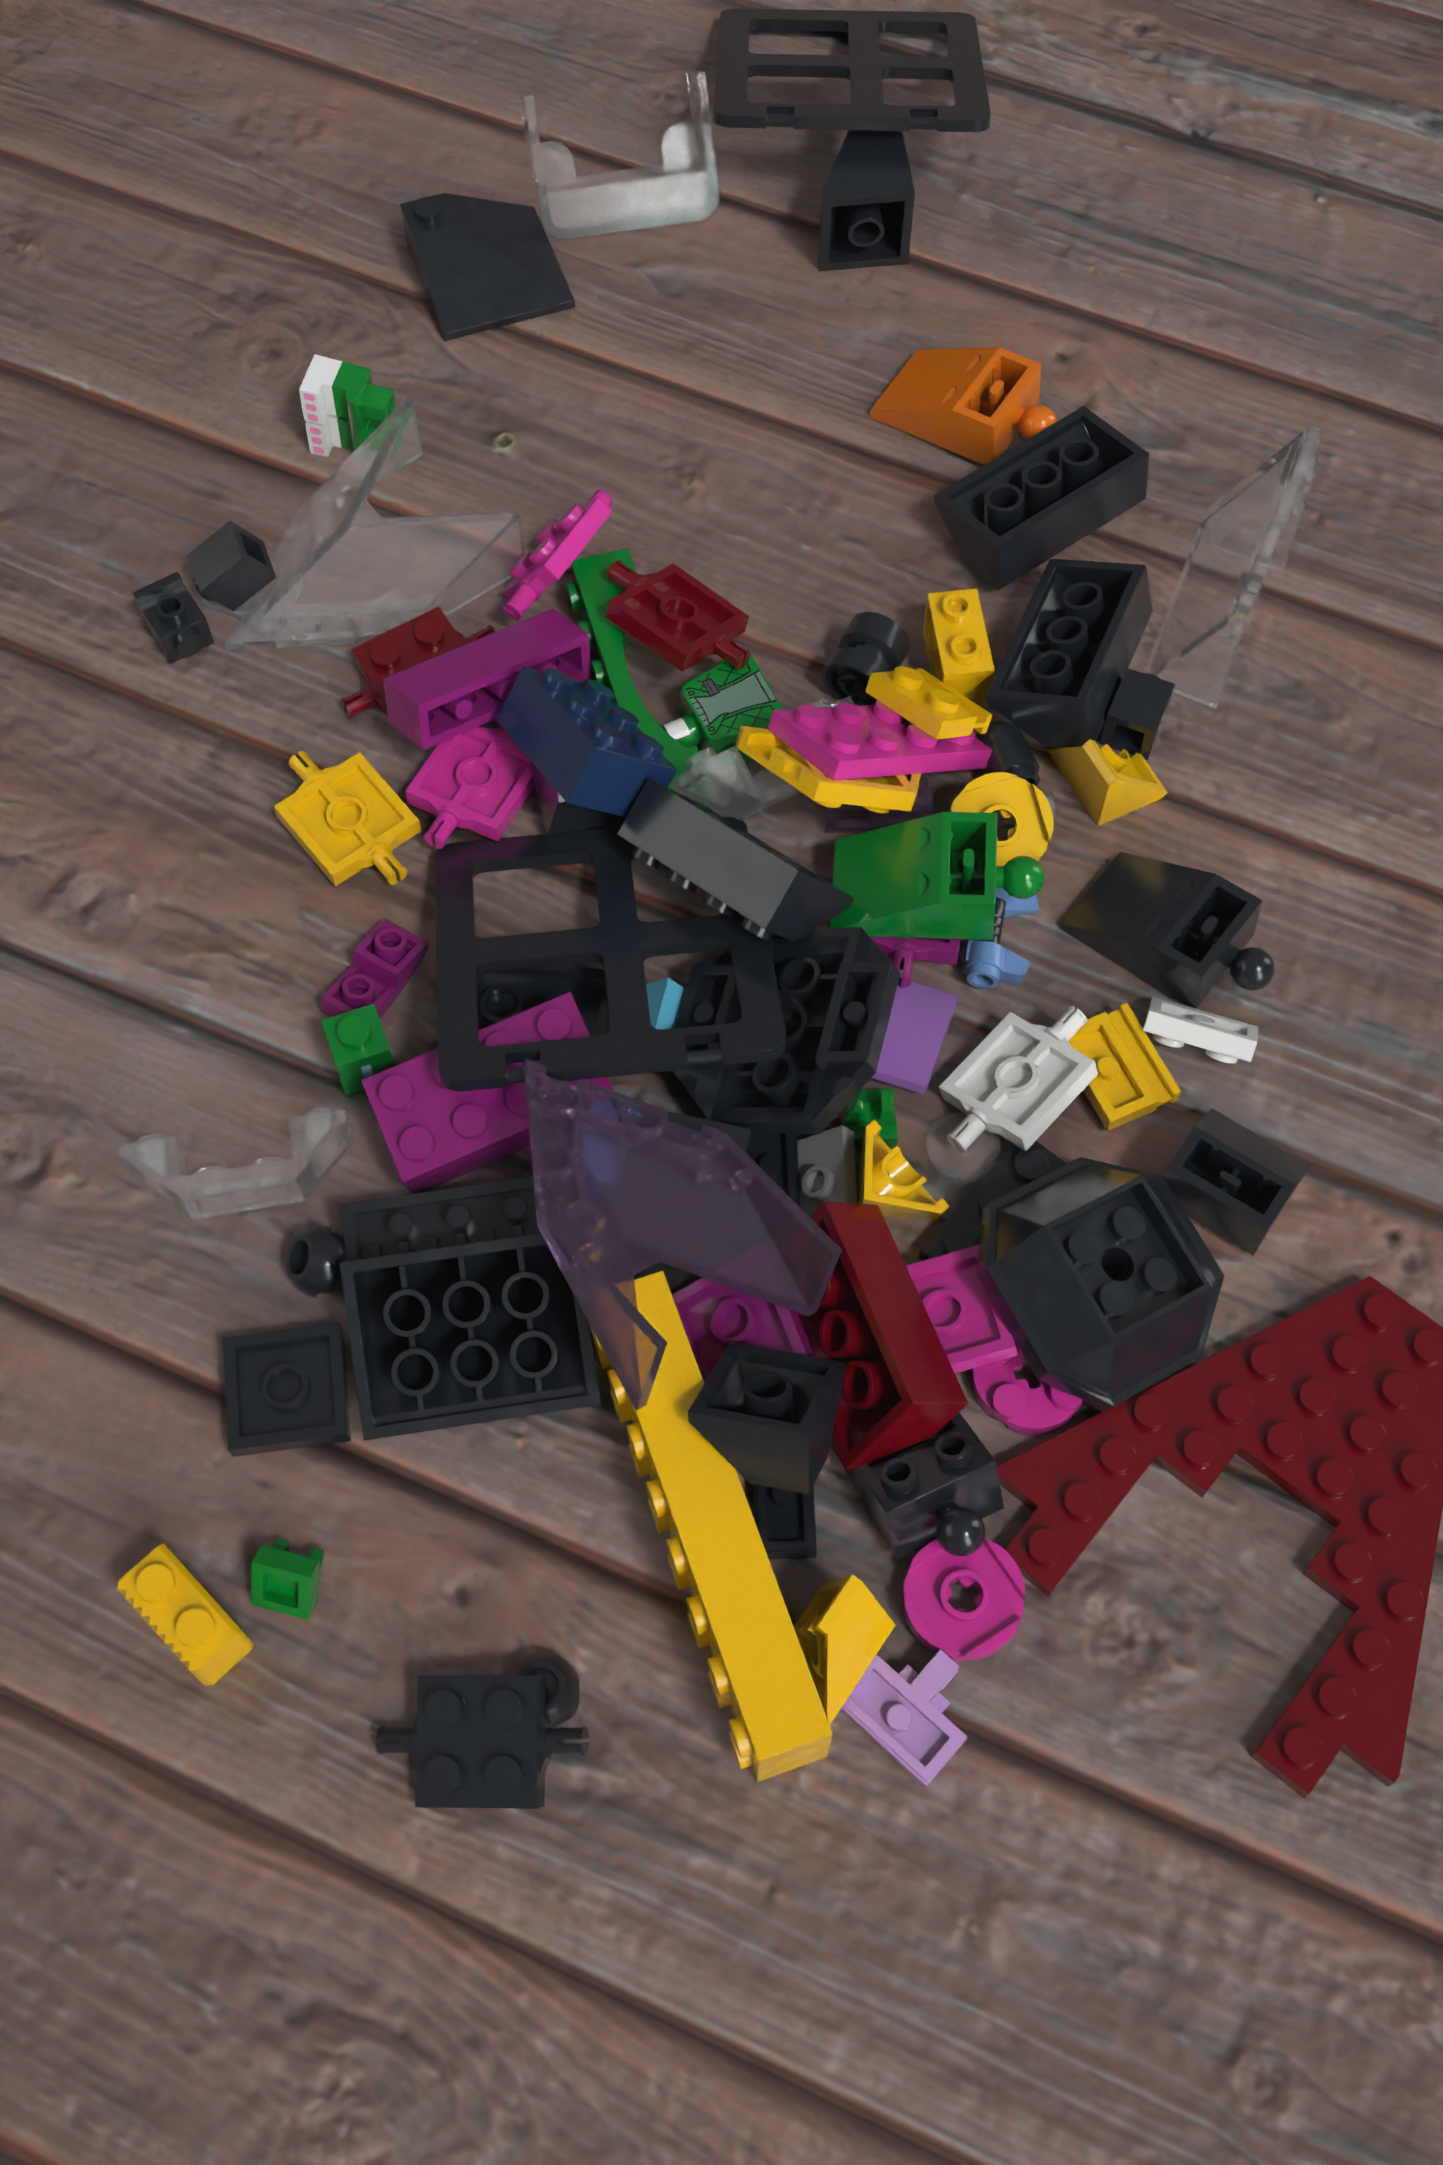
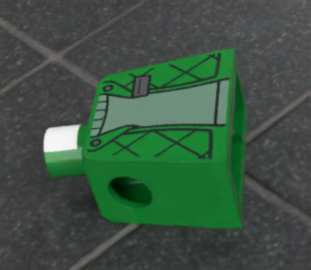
[661,649,784,769]

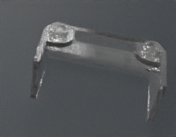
[519,72,719,239]

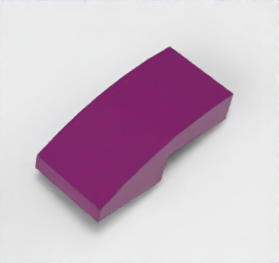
[320,918,428,1019]

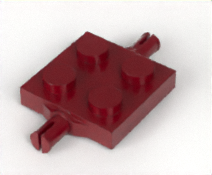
[605,560,751,672]
[340,606,496,735]

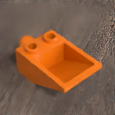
[870,347,1057,465]

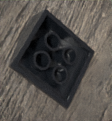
[400,193,575,341]

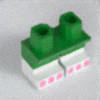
[299,354,400,464]

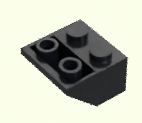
[1163,1108,1310,1256]

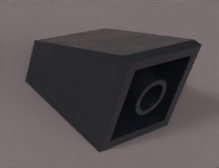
[818,130,915,271]

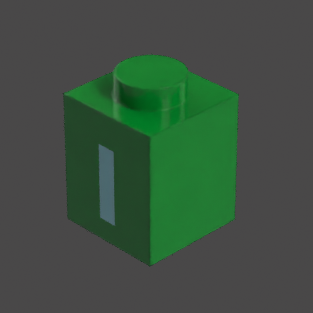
[321,1003,395,1096]

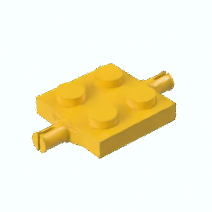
[274,751,421,887]

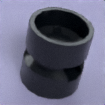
[822,612,910,706]

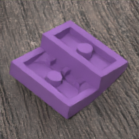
[871,978,959,1095]

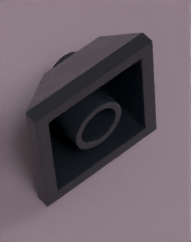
[688,1342,845,1495]

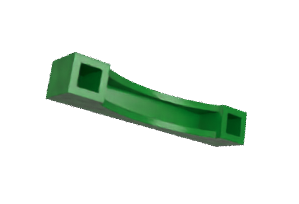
[565,548,711,809]

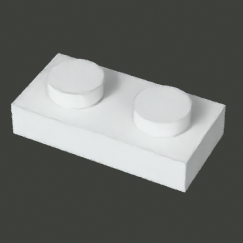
[1143,996,1258,1063]

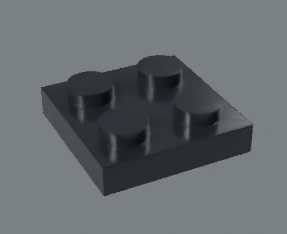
[223,1322,351,1457]

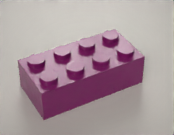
[361,992,620,1194]

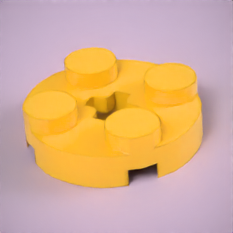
[949,772,1054,873]

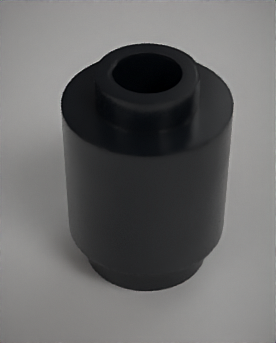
[977,721,1040,787]

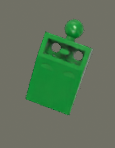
[830,812,1044,940]

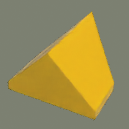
[1047,739,1168,826]
[858,1120,950,1221]
[793,1574,895,1725]

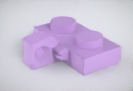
[840,1649,968,1788]

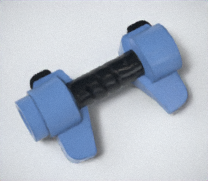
[960,888,1039,989]

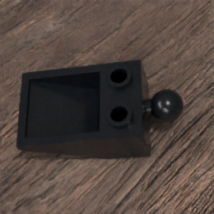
[1060,852,1275,1009]
[831,1412,1004,1560]

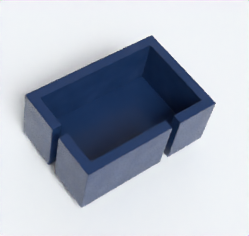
[495,666,678,817]

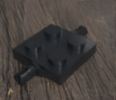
[376,1675,589,1809]

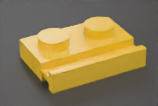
[865,666,992,740]
[1068,1003,1181,1131]

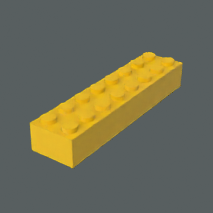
[588,1271,833,1782]

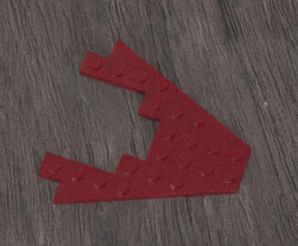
[997,1276,1443,1798]

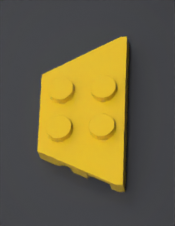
[735,726,922,813]

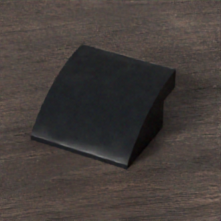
[339,1171,601,1441]

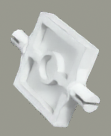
[939,1006,1098,1153]

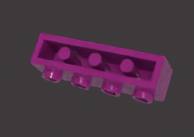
[383,609,591,750]

